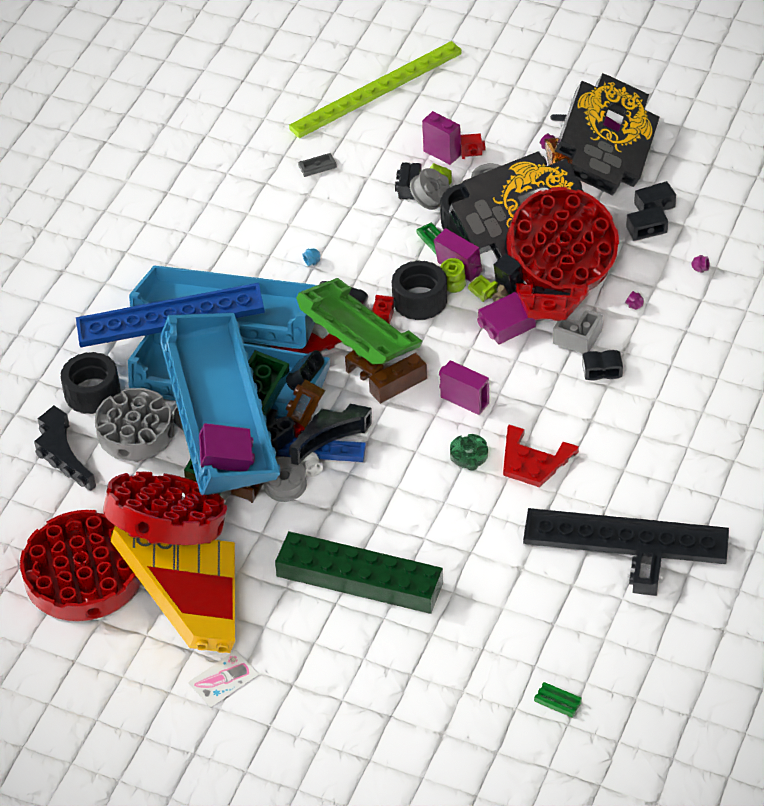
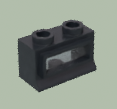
[629,550,662,596]

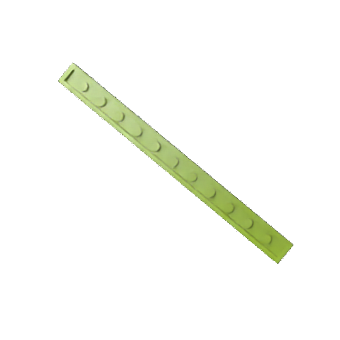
[289,41,462,139]

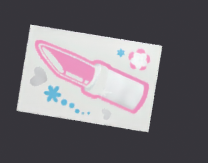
[187,650,260,708]

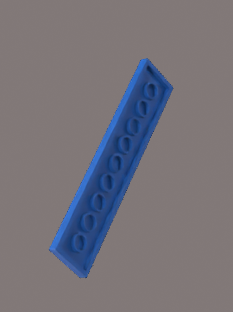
[75,283,265,348]

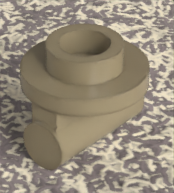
[492,285,509,302]

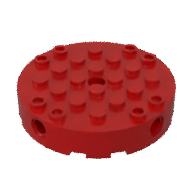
[507,187,619,293]
[103,471,227,545]
[20,510,141,621]

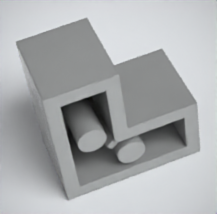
[553,310,603,354]

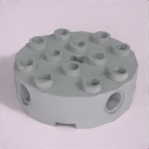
[94,388,174,462]

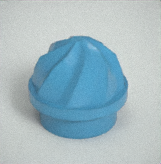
[302,248,321,266]

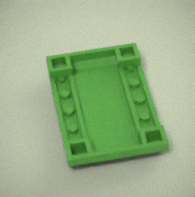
[296,278,423,364]

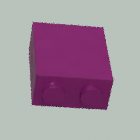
[422,111,461,165]
[434,228,482,282]
[477,292,536,345]
[439,360,489,415]
[199,423,255,472]

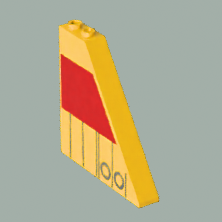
[111,526,235,653]

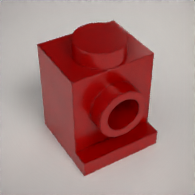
[461,133,486,159]
[372,295,395,324]

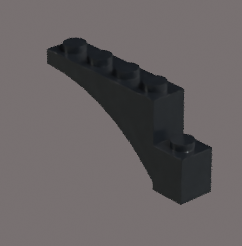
[289,403,372,465]
[34,405,96,491]

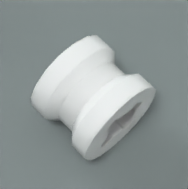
[301,452,323,477]

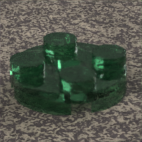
[450,434,488,471]

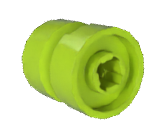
[440,258,466,293]

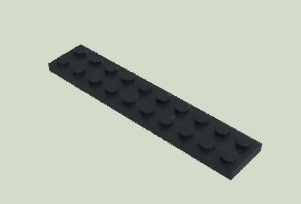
[523,508,729,564]

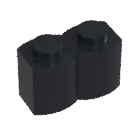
[582,350,623,381]

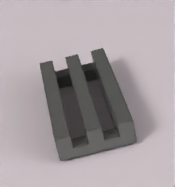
[298,153,337,177]

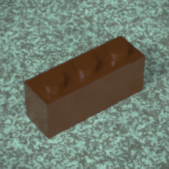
[369,352,427,404]

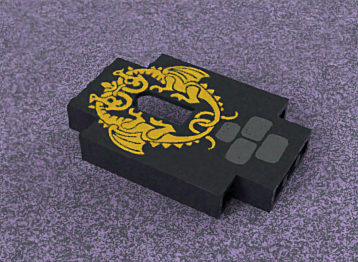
[554,73,660,196]
[449,151,584,261]

